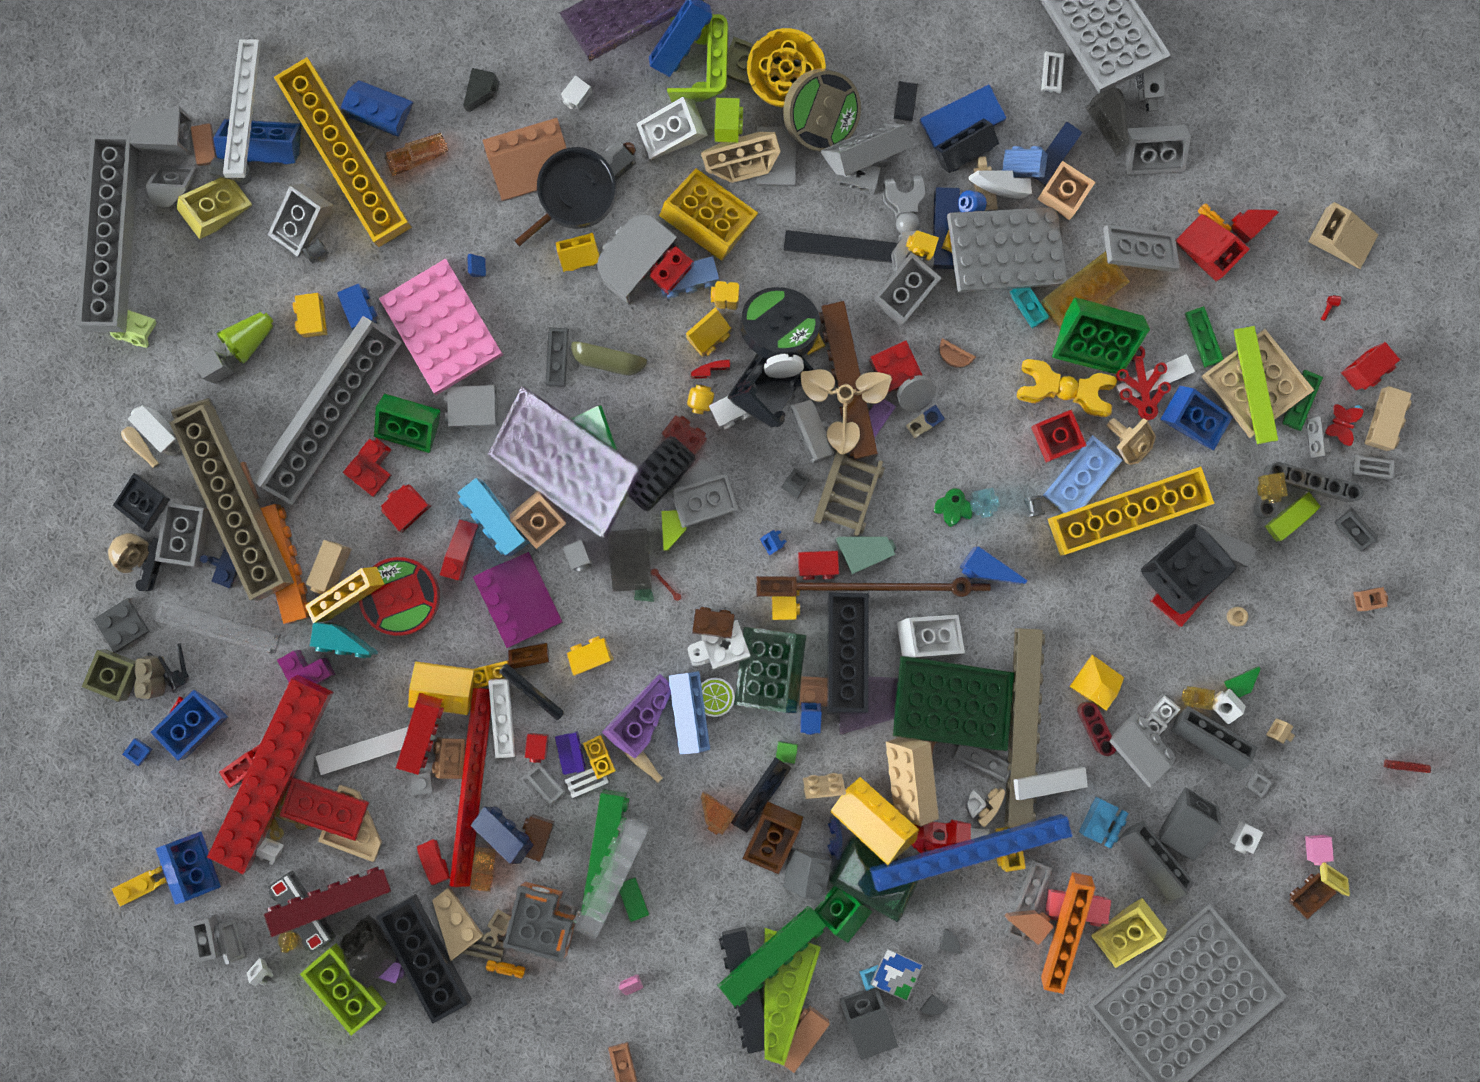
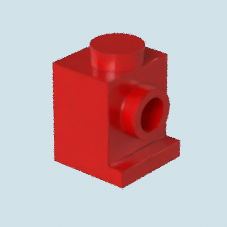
[360,438,392,465]

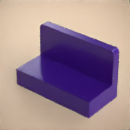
[555,731,586,775]

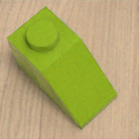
[662,510,687,551]

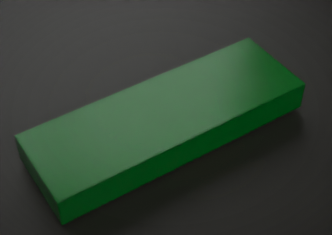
[1184,306,1224,368]
[1282,370,1323,431]

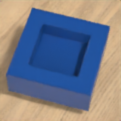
[122,738,153,766]

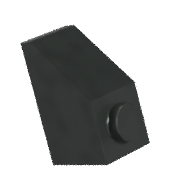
[463,68,499,112]

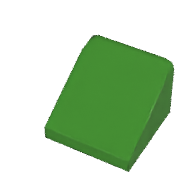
[776,741,798,764]

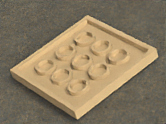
[1201,329,1314,438]

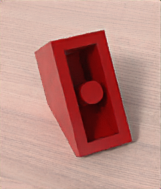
[1230,209,1279,244]

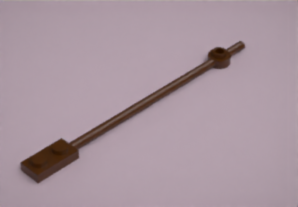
[756,576,991,597]

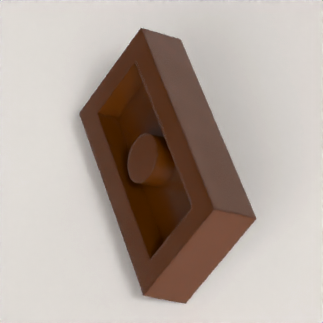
[508,643,549,669]

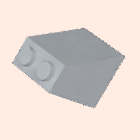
[128,106,192,156]

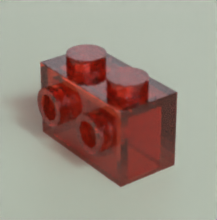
[661,415,707,456]

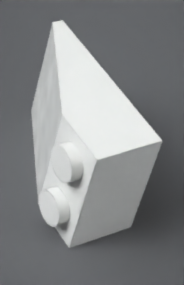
[637,97,708,159]
[897,615,965,659]

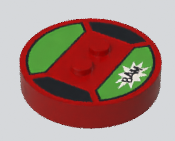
[359,557,440,636]

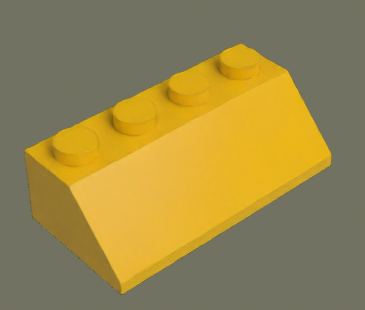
[831,777,919,865]

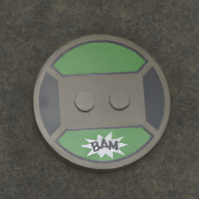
[783,69,861,151]

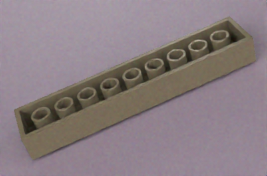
[169,404,294,600]

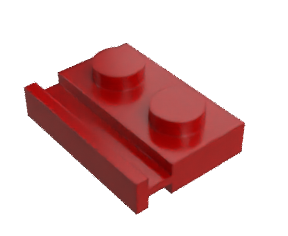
[342,451,392,497]

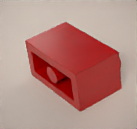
[798,551,839,580]

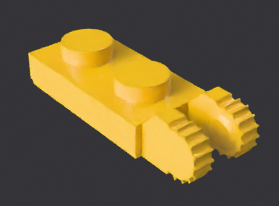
[112,866,167,906]

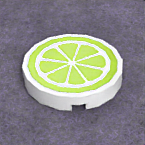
[701,677,735,717]

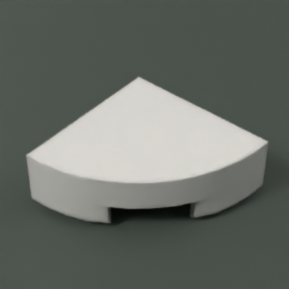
[967,790,988,818]

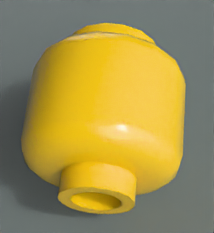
[687,384,714,414]

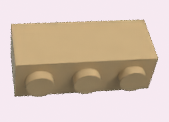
[1365,386,1412,451]

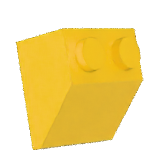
[686,307,731,357]
[567,636,614,676]

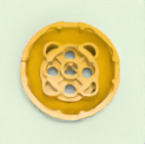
[747,28,826,108]

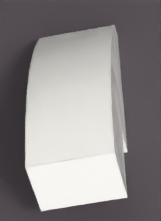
[969,171,1032,199]

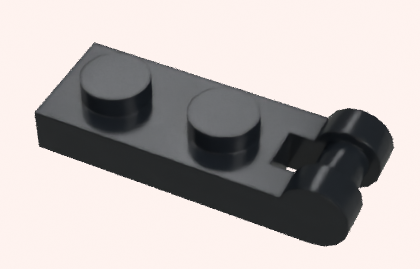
[135,537,161,592]

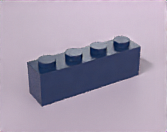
[932,187,961,269]

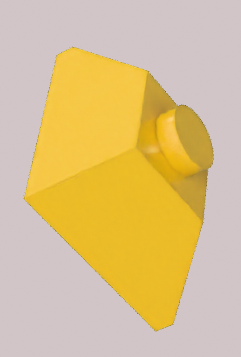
[1069,655,1124,710]

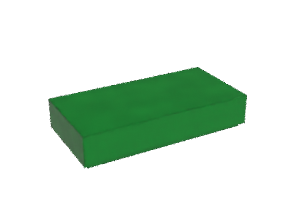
[617,877,649,922]

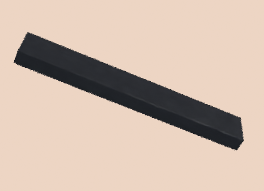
[784,230,898,263]

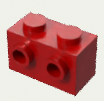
[650,246,694,295]

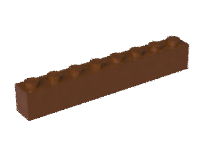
[819,301,878,460]

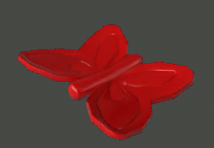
[1325,404,1364,446]

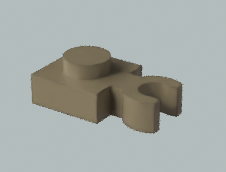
[482,909,511,947]

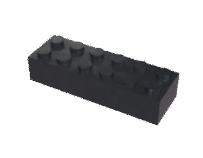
[827,592,869,715]
[376,894,472,1024]

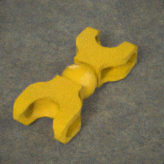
[1017,359,1117,417]

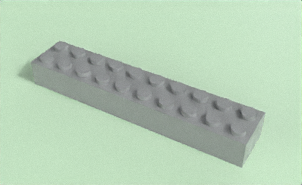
[77,135,139,332]
[252,316,402,505]

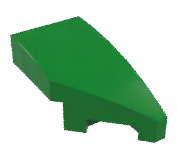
[1224,666,1261,698]

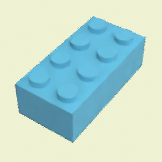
[457,478,530,556]

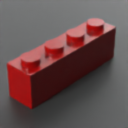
[395,692,444,775]

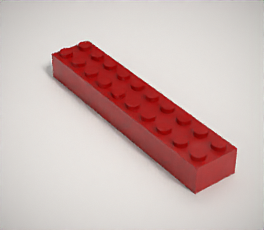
[207,675,334,874]

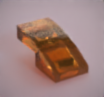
[470,847,496,892]

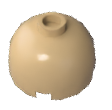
[108,533,149,573]

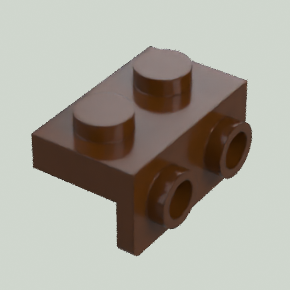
[692,607,735,639]
[1289,873,1337,920]

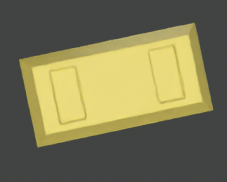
[1320,862,1350,896]

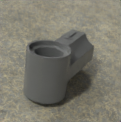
[210,157,252,184]

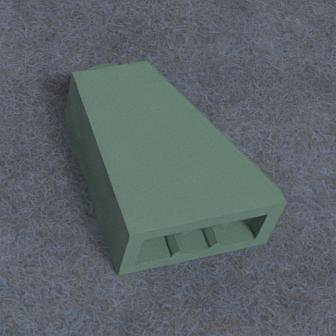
[835,537,897,575]

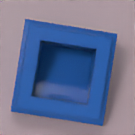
[468,254,486,277]

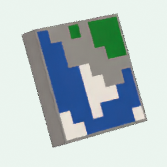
[870,947,923,1002]

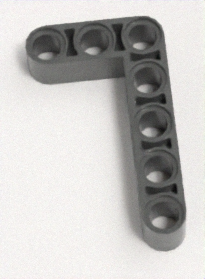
[1254,462,1364,519]

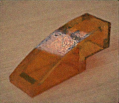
[385,133,449,176]

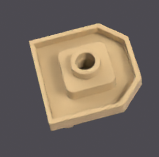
[1107,418,1156,465]

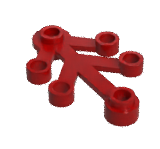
[1116,346,1171,421]

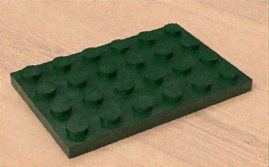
[893,656,1014,751]

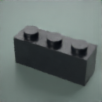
[934,118,999,173]

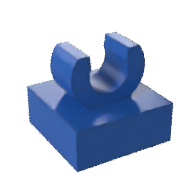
[760,530,787,555]

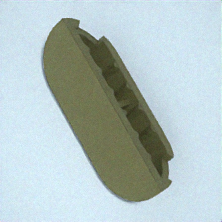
[571,342,648,376]

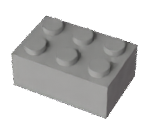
[155,503,211,567]

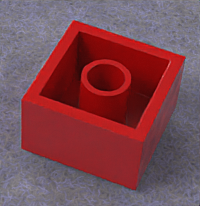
[869,340,923,394]
[1341,342,1400,390]
[1031,409,1087,463]

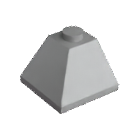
[146,165,197,208]

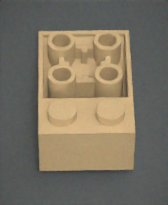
[1308,202,1378,269]

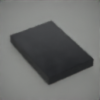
[113,473,170,533]

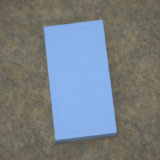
[1043,435,1123,513]

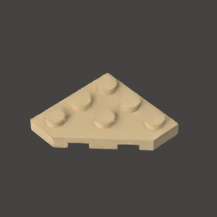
[318,785,382,862]

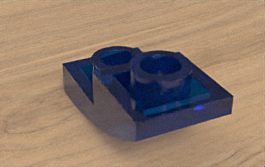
[827,816,842,860]

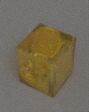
[1257,472,1288,503]

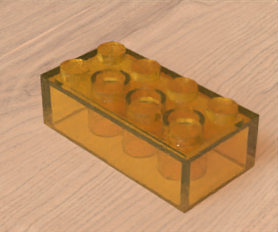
[1040,251,1130,329]

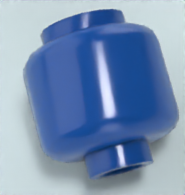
[958,190,987,212]

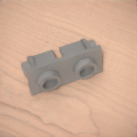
[1306,416,1331,458]

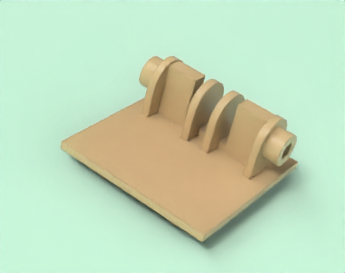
[803,773,846,799]

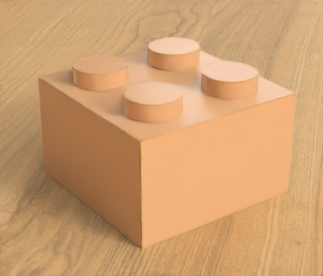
[1037,161,1095,220]
[510,489,566,549]

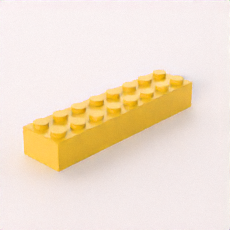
[1048,467,1214,556]

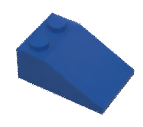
[1160,386,1233,451]
[960,546,1028,585]

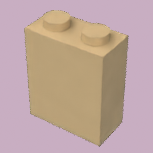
[306,540,351,594]

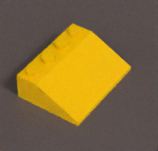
[659,168,758,261]

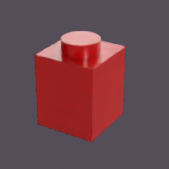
[525,733,549,763]

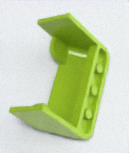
[667,14,728,102]

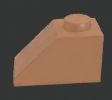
[1004,910,1054,945]

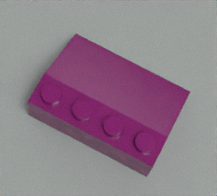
[473,552,563,648]

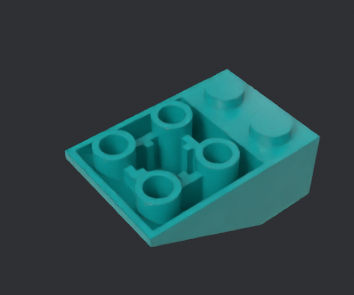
[310,622,378,658]

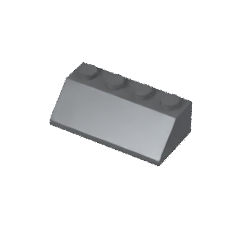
[821,123,911,177]

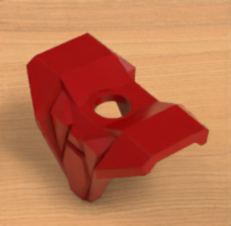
[911,819,971,853]

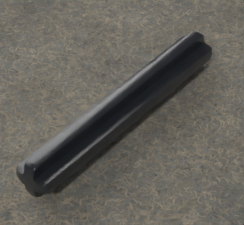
[499,664,564,720]

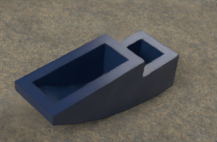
[1033,121,1083,185]

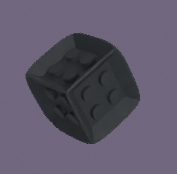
[1141,524,1237,614]

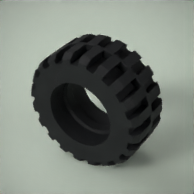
[623,436,696,511]

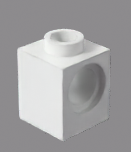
[561,75,592,111]
[1212,688,1246,724]
[1230,821,1263,854]

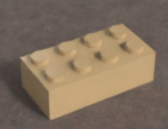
[886,737,939,826]

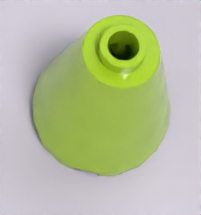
[217,312,274,364]

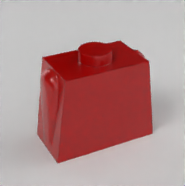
[381,484,431,533]

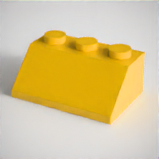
[408,662,474,715]

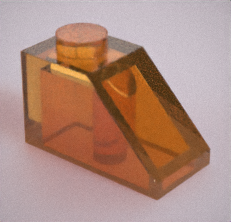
[701,791,736,835]

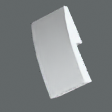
[1145,695,1180,735]

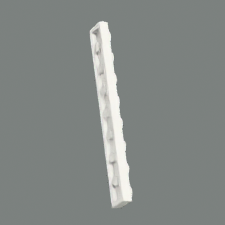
[223,40,261,178]

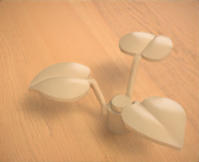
[801,369,892,455]

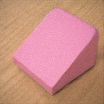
[619,974,643,995]

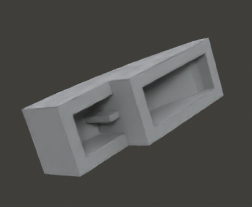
[1197,524,1257,567]

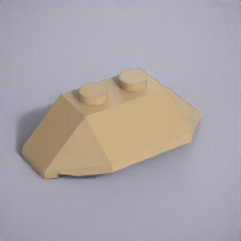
[701,132,781,183]

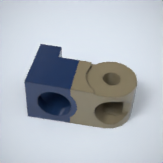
[906,404,945,439]

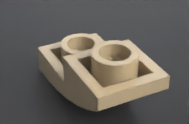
[977,787,1005,827]

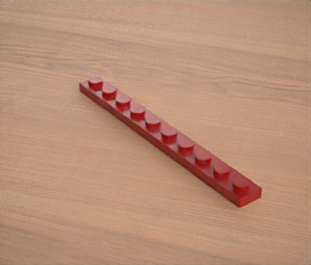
[449,688,491,887]

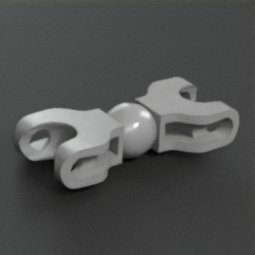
[882,176,934,272]

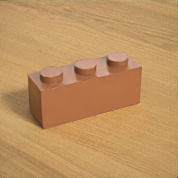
[784,1005,830,1073]

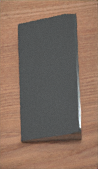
[1335,507,1378,552]

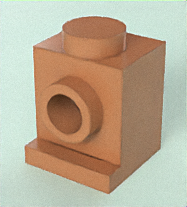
[1353,587,1388,611]

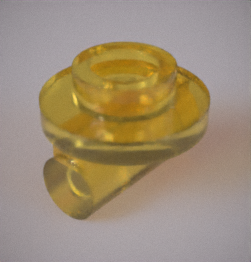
[278,930,299,953]

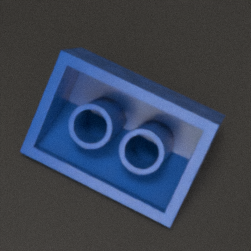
[341,80,413,137]
[150,690,228,761]
[155,831,221,905]

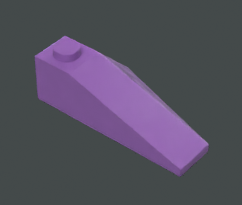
[602,674,671,758]

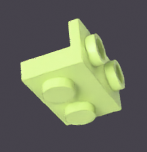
[110,310,156,348]

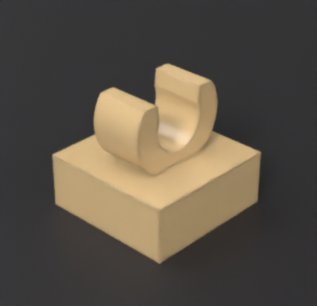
[1266,718,1295,744]

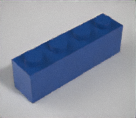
[649,0,712,77]

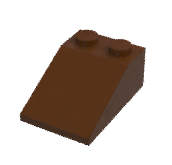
[742,801,804,874]

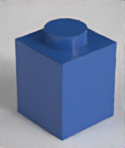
[800,702,822,735]

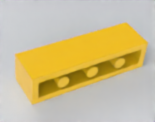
[305,567,385,622]

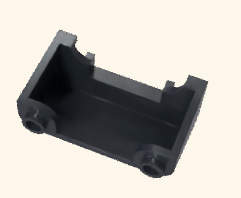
[728,354,814,428]

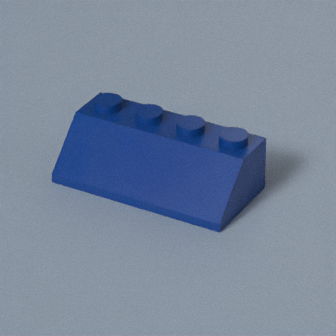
[213,119,301,164]

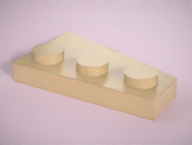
[432,888,484,961]

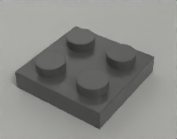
[93,598,150,652]

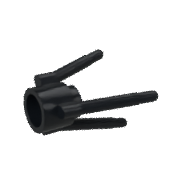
[147,643,189,690]

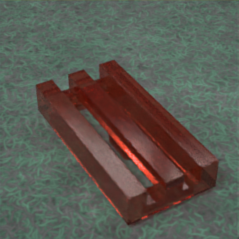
[1384,759,1431,773]

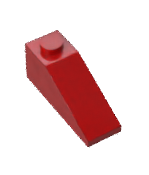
[440,519,478,581]

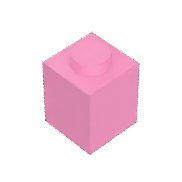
[1305,835,1334,866]

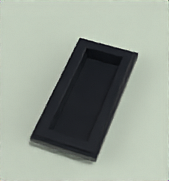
[893,81,918,122]

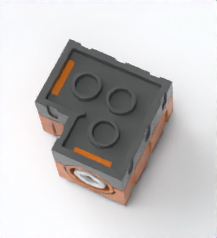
[503,882,577,962]

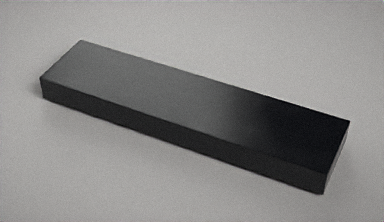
[731,757,791,833]

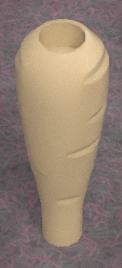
[121,426,159,468]
[624,751,663,783]

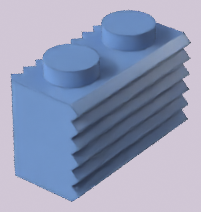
[1002,146,1048,178]

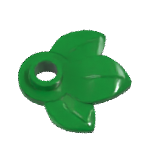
[934,488,973,527]

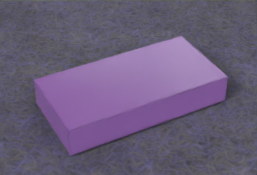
[869,399,896,438]

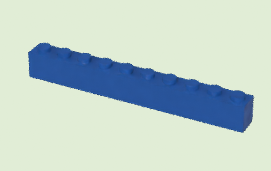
[870,814,1072,891]

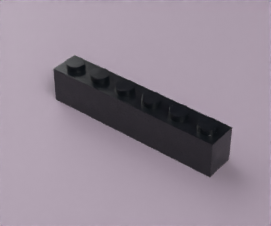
[719,927,764,1054]

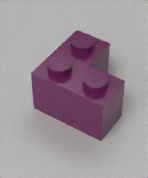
[277,650,336,684]

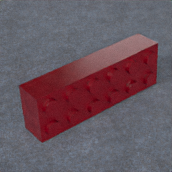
[264,866,391,938]

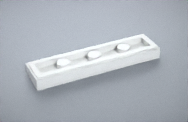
[1115,354,1195,404]
[488,679,516,758]
[1014,767,1088,800]

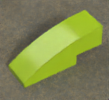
[1264,491,1321,542]

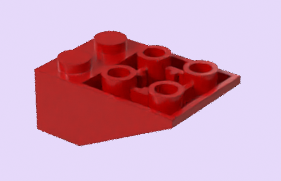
[1176,214,1250,282]

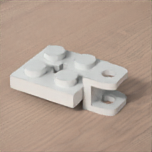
[688,620,750,670]

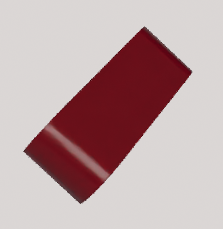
[1077,702,1116,756]

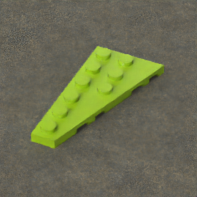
[764,928,821,1066]

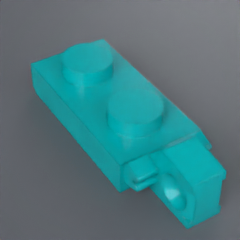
[1009,287,1050,329]

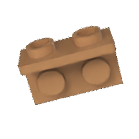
[432,737,465,779]

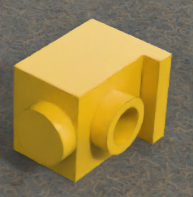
[906,230,939,261]

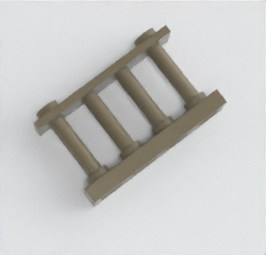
[813,451,885,537]

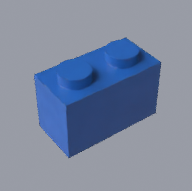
[337,284,378,330]

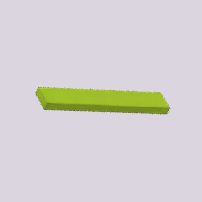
[1234,326,1278,445]

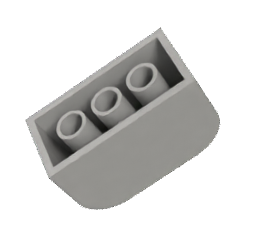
[598,215,678,305]

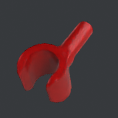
[1321,295,1341,321]

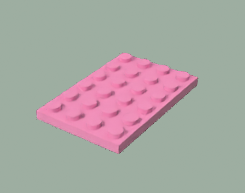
[379,258,503,395]

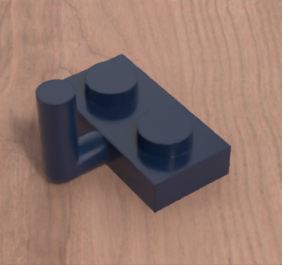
[200,547,237,588]

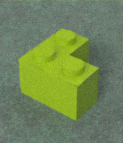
[715,98,743,143]

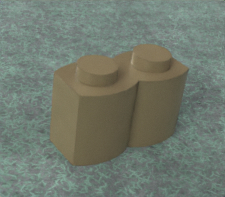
[134,656,165,699]

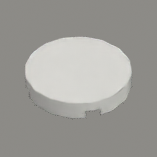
[764,354,804,378]

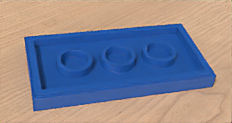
[919,84,1007,148]

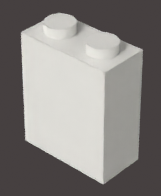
[128,405,181,457]

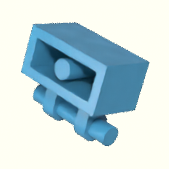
[1079,797,1129,849]

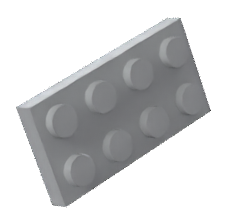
[1103,224,1180,272]

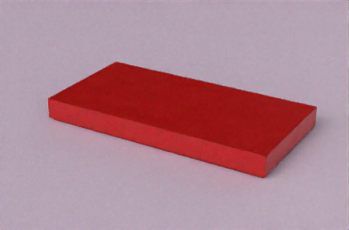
[279,777,370,841]

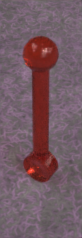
[651,568,681,601]

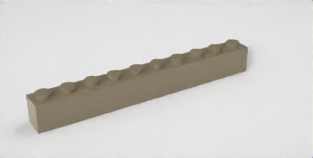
[1004,628,1045,828]

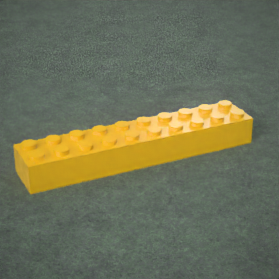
[274,57,412,247]

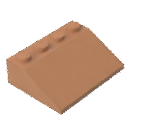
[482,118,567,201]

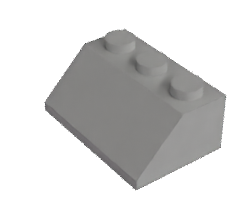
[1125,125,1191,175]
[874,252,941,325]
[790,400,835,464]
[1110,713,1176,787]

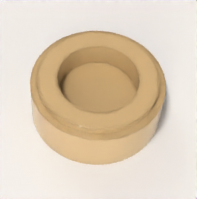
[1227,607,1248,626]

